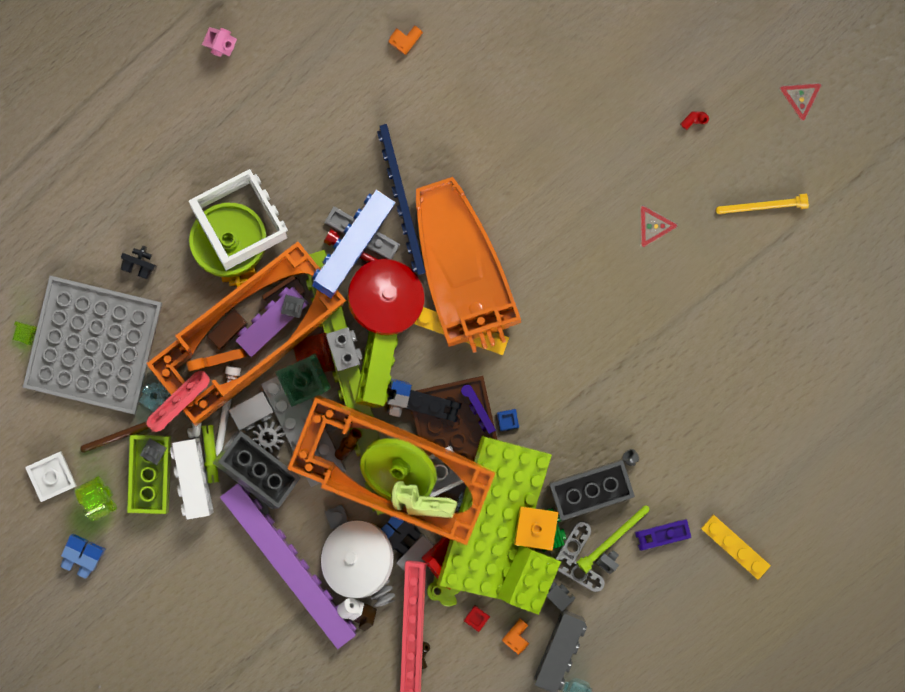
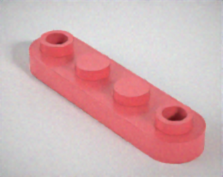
[147,371,210,432]

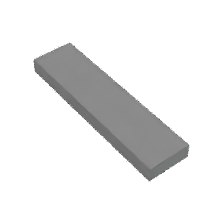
[324,206,400,260]

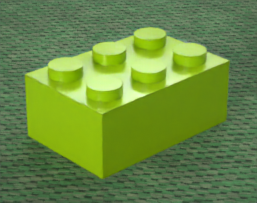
[498,546,561,615]

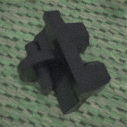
[121,245,157,279]

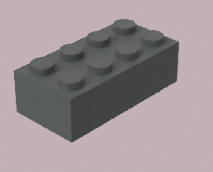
[213,431,301,509]
[549,459,635,521]
[533,610,587,692]

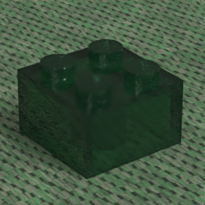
[276,354,331,407]

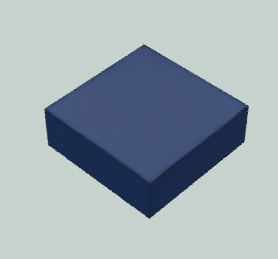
[497,409,519,431]

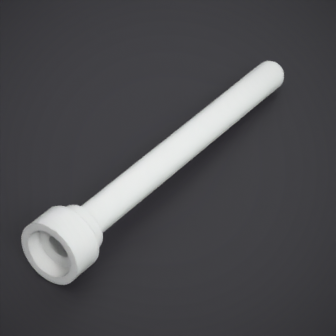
[215,366,241,457]

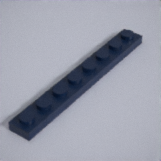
[377,124,426,275]

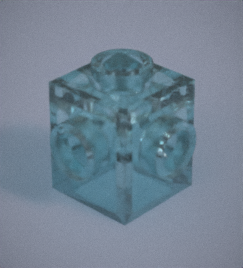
[139,382,169,412]

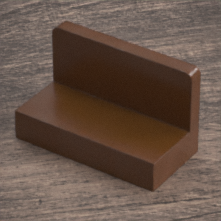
[262,275,305,304]
[207,309,248,350]

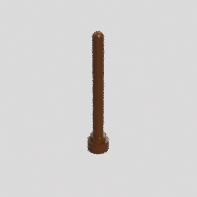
[80,421,169,453]

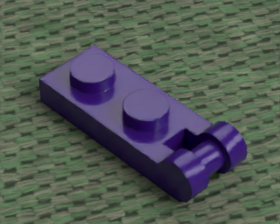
[461,385,496,434]
[634,519,692,551]

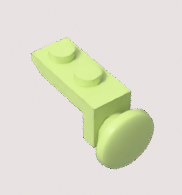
[392,481,458,517]

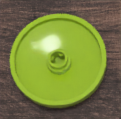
[189,203,267,277]
[360,438,437,500]

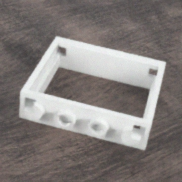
[189,169,288,270]

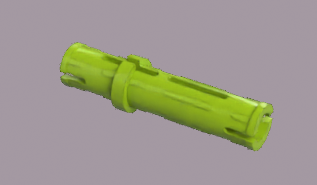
[201,425,220,483]

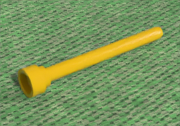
[716,193,809,214]

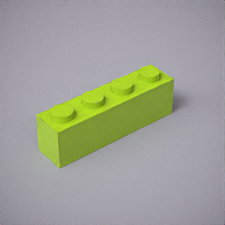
[356,331,398,408]

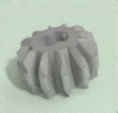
[252,421,285,453]

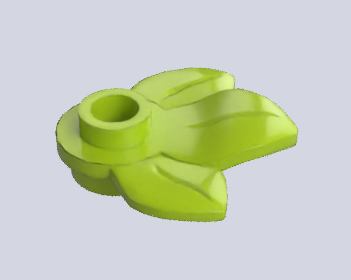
[427,575,461,607]

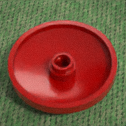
[347,259,424,335]

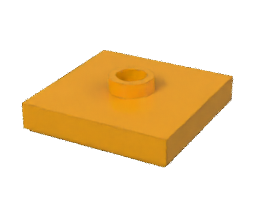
[514,506,559,550]

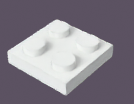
[25,451,77,502]

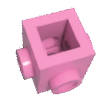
[202,27,237,57]

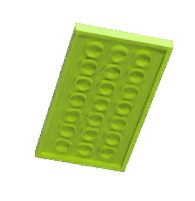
[437,436,552,600]

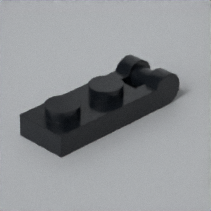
[406,390,462,422]

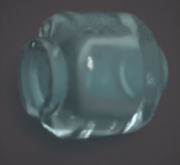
[563,677,593,692]

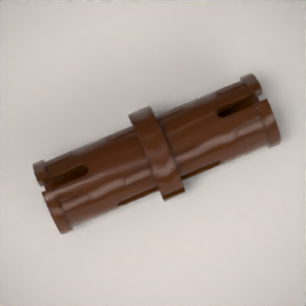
[335,428,362,460]

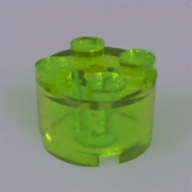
[75,476,117,522]

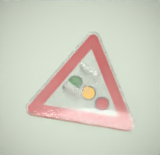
[780,83,822,121]
[640,205,678,247]

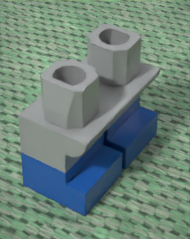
[386,379,412,417]

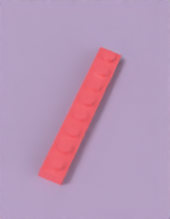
[400,560,426,692]

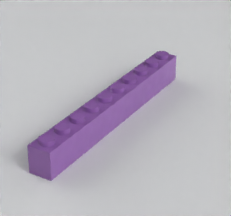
[220,483,357,649]

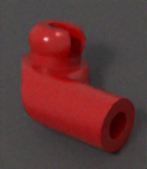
[680,111,709,130]

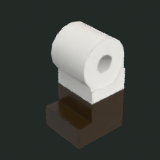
[337,598,377,631]

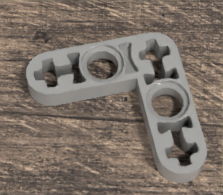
[555,521,604,592]

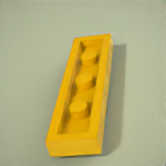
[700,514,771,580]

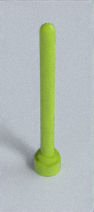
[576,505,650,573]

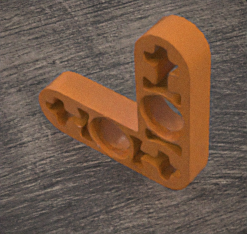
[186,348,247,371]

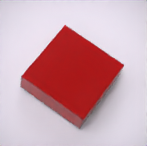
[463,605,490,632]

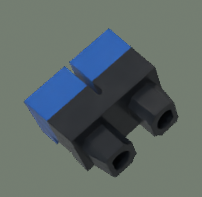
[381,516,422,555]

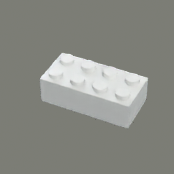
[170,438,214,520]

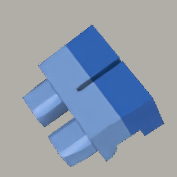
[61,533,106,579]

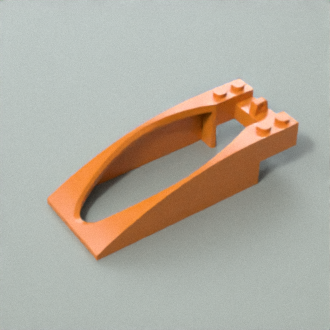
[146,241,346,427]
[287,395,496,545]

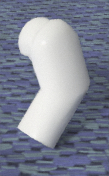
[187,422,202,438]

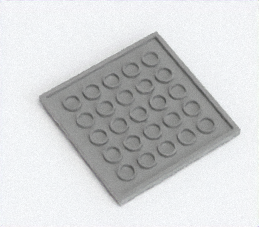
[23,276,162,415]

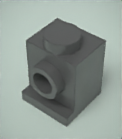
[547,581,576,611]

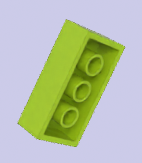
[127,435,171,514]

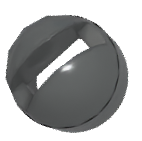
[622,449,639,466]

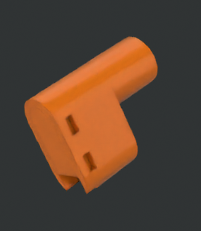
[388,25,423,55]
[502,618,530,655]

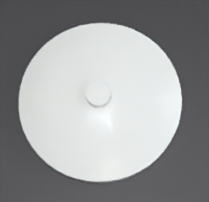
[321,521,393,598]

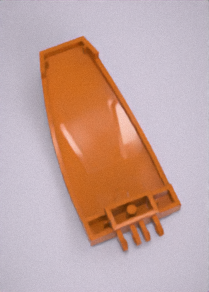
[416,177,522,353]

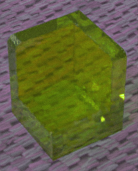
[12,321,37,345]

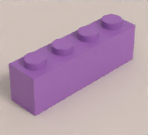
[235,287,309,357]

